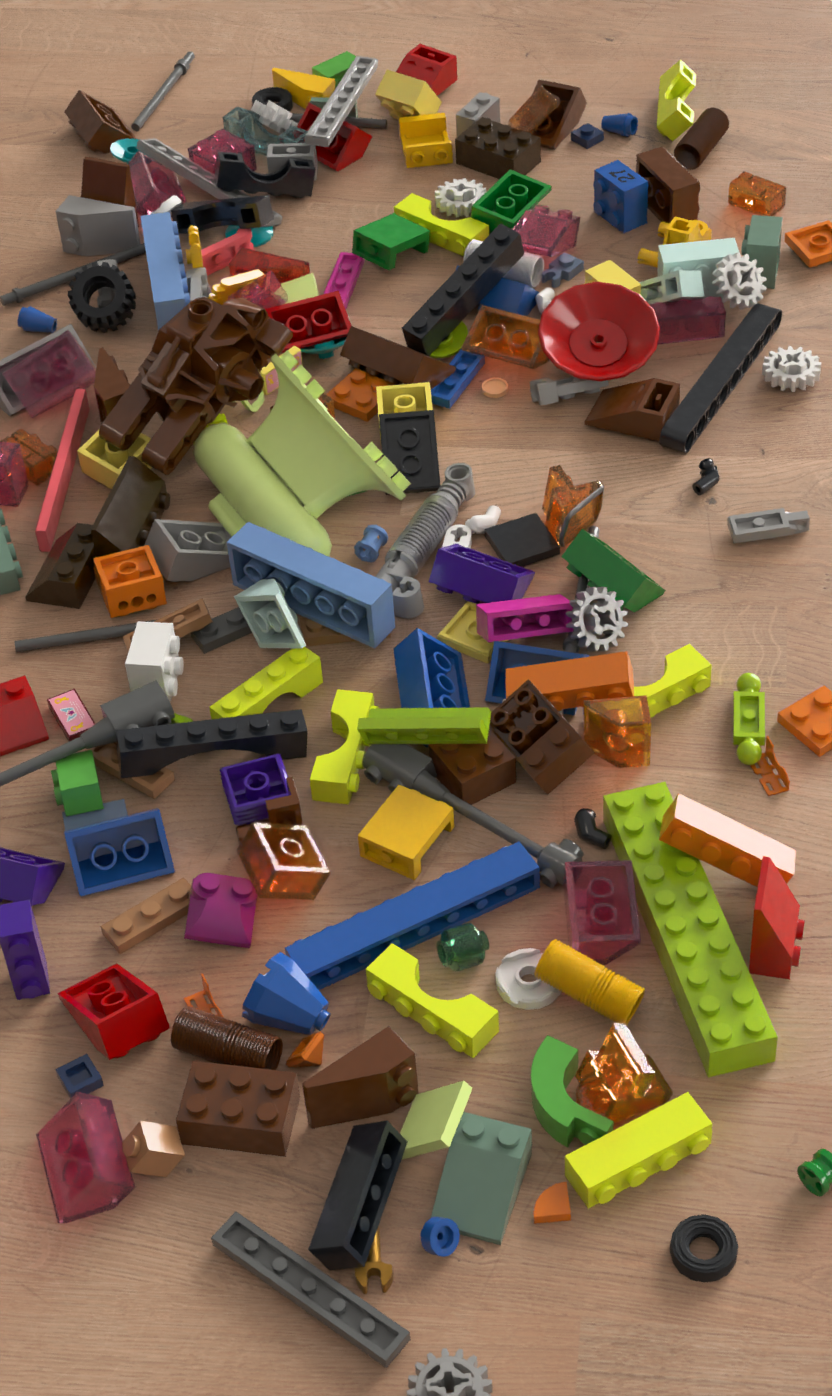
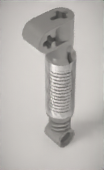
[375,463,475,619]

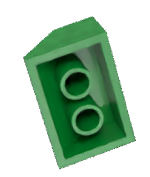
[471,170,552,235]
[561,529,666,613]

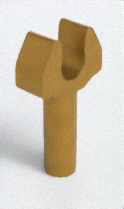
[355,1226,393,1294]

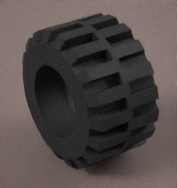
[68,262,136,333]

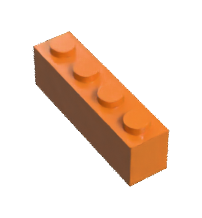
[506,651,634,711]
[659,793,796,888]

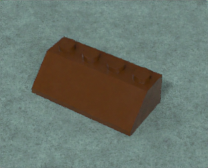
[340,326,457,389]

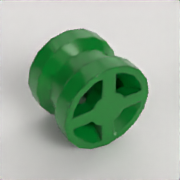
[797,1149,832,1196]

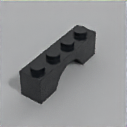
[214,151,315,198]
[171,195,274,234]

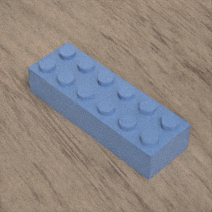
[140,212,190,331]
[227,522,395,649]

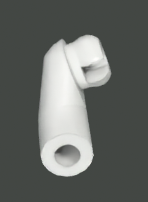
[535,287,555,314]
[465,505,501,534]

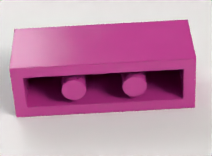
[476,594,573,642]

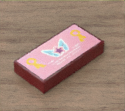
[47,689,95,742]

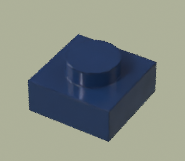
[571,123,604,149]
[55,1054,104,1102]

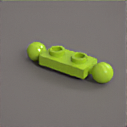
[733,673,765,765]

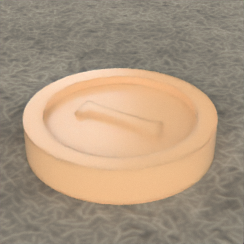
[482,377,508,398]

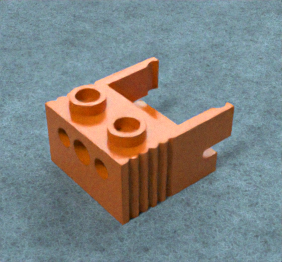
[93,545,167,618]

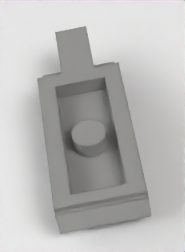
[727,508,810,544]

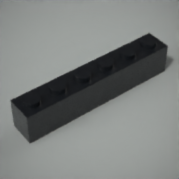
[402,223,524,356]

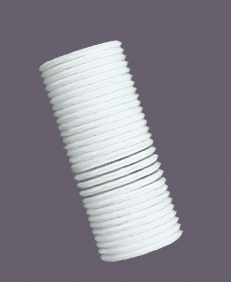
[463,239,544,288]

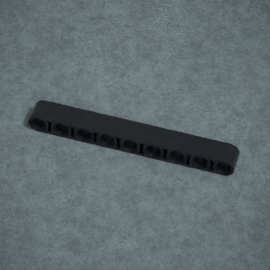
[659,303,782,453]

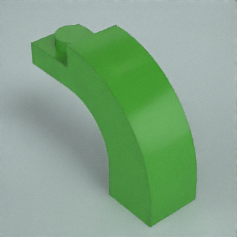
[531,1035,614,1148]

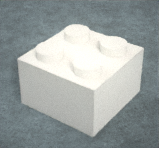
[125,621,184,702]

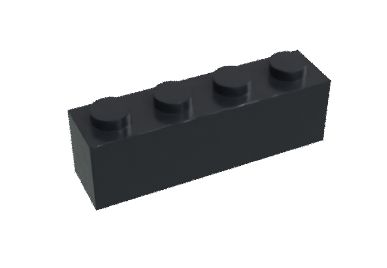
[308,1120,407,1271]

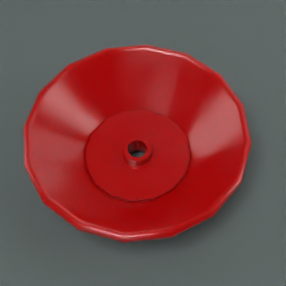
[538,282,660,382]

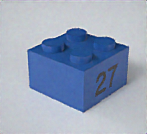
[593,160,648,233]

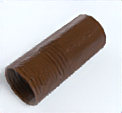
[674,107,729,170]
[170,1006,283,1070]

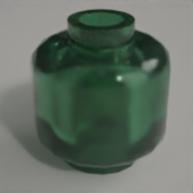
[436,923,489,972]

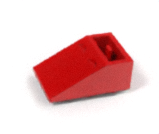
[396,44,458,96]

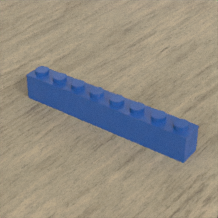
[285,841,540,990]

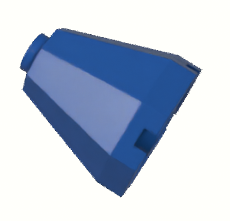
[242,952,331,1035]

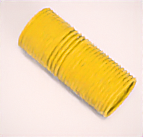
[534,939,645,1027]

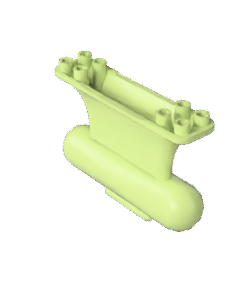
[193,350,411,557]

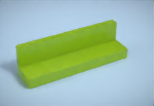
[357,707,491,744]

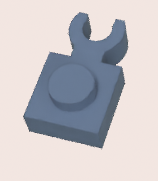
[542,252,584,288]

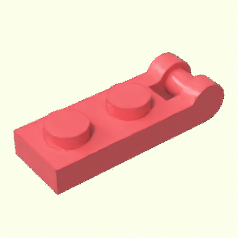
[201,228,254,276]

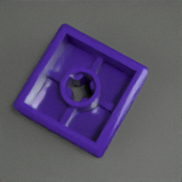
[220,754,289,825]

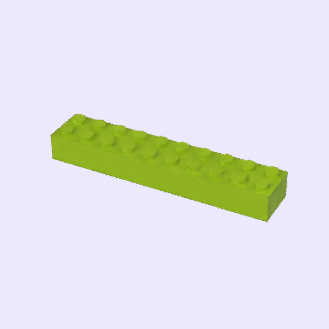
[603,782,778,1078]

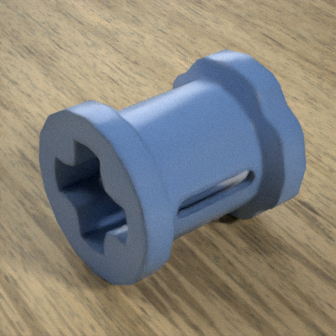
[354,525,388,562]

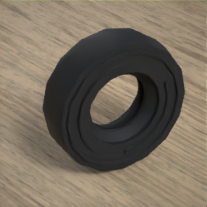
[252,87,293,112]
[670,1214,738,1283]

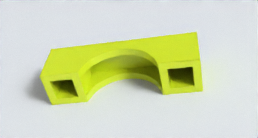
[656,60,696,141]
[394,193,489,256]
[590,644,712,737]
[209,647,323,719]
[310,689,379,805]
[366,943,499,1058]

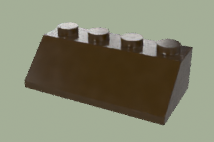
[91,456,170,558]

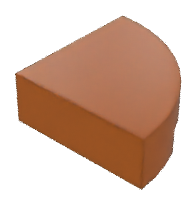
[534,1181,571,1224]

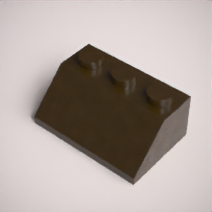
[25,523,96,609]

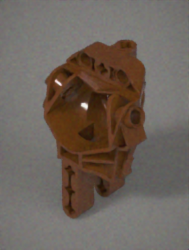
[99,297,293,475]

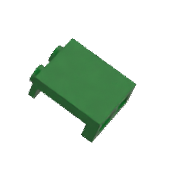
[352,213,430,271]

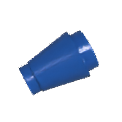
[601,113,638,137]
[17,306,57,333]

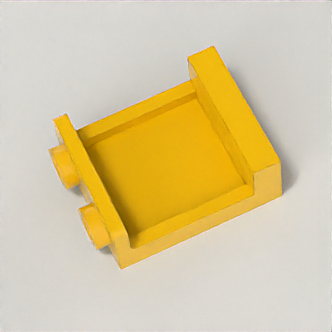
[399,112,453,168]
[358,785,455,880]

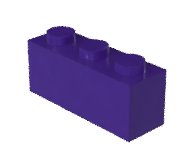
[0,899,50,1000]

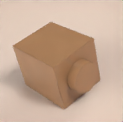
[122,1121,185,1177]

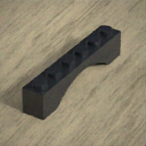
[116,709,308,779]

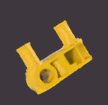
[637,217,712,268]

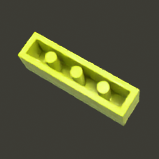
[565,1092,713,1209]

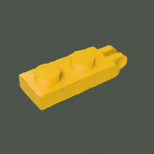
[185,226,204,268]
[208,269,265,305]

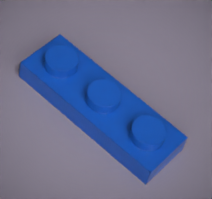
[431,348,485,409]

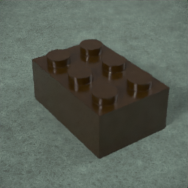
[455,117,541,179]

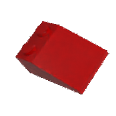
[749,856,805,980]
[58,963,170,1060]

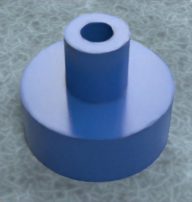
[421,1217,460,1257]

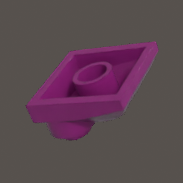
[184,873,258,948]

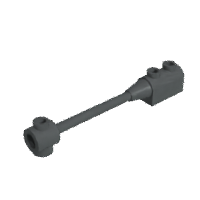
[0,681,175,787]
[363,744,584,888]

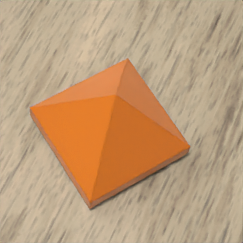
[286,1031,324,1067]

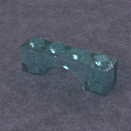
[223,106,308,156]

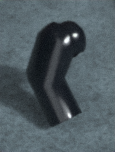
[693,458,720,495]
[574,808,612,849]

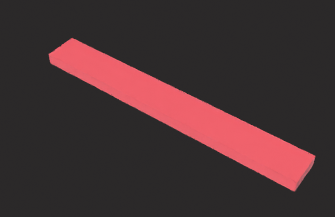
[35,389,90,552]

